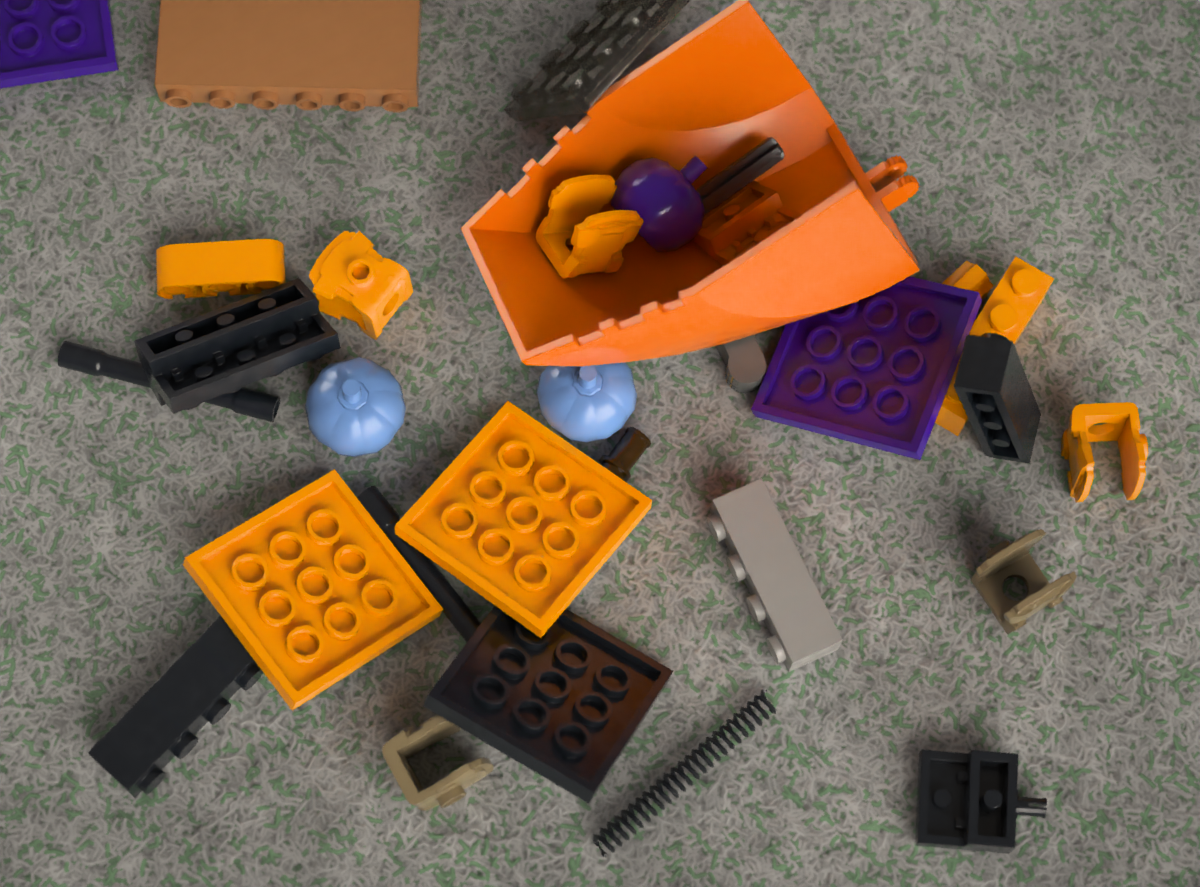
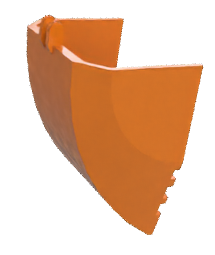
[460,0,920,366]

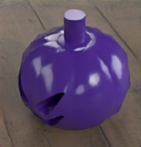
[611,156,707,252]

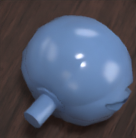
[305,357,406,457]
[537,362,637,443]

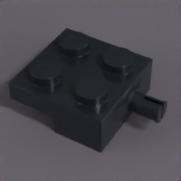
[915,750,1047,854]

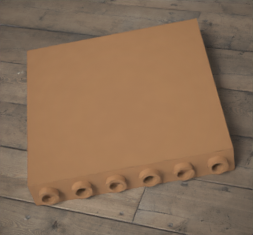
[154,0,422,112]

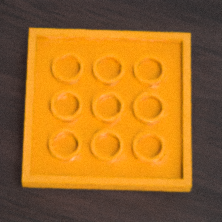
[395,401,652,638]
[183,469,443,711]

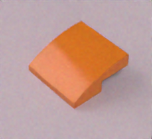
[693,181,802,266]

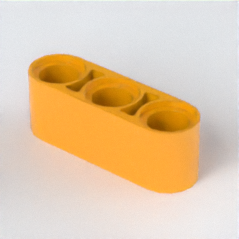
[156,239,286,299]

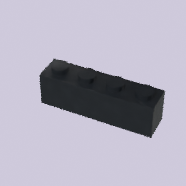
[954,333,1041,463]
[88,615,263,798]

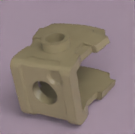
[971,529,1077,634]
[382,715,494,811]

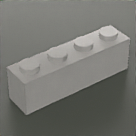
[707,478,843,672]

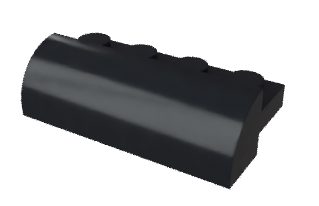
[134,278,341,414]

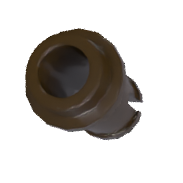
[599,427,651,482]

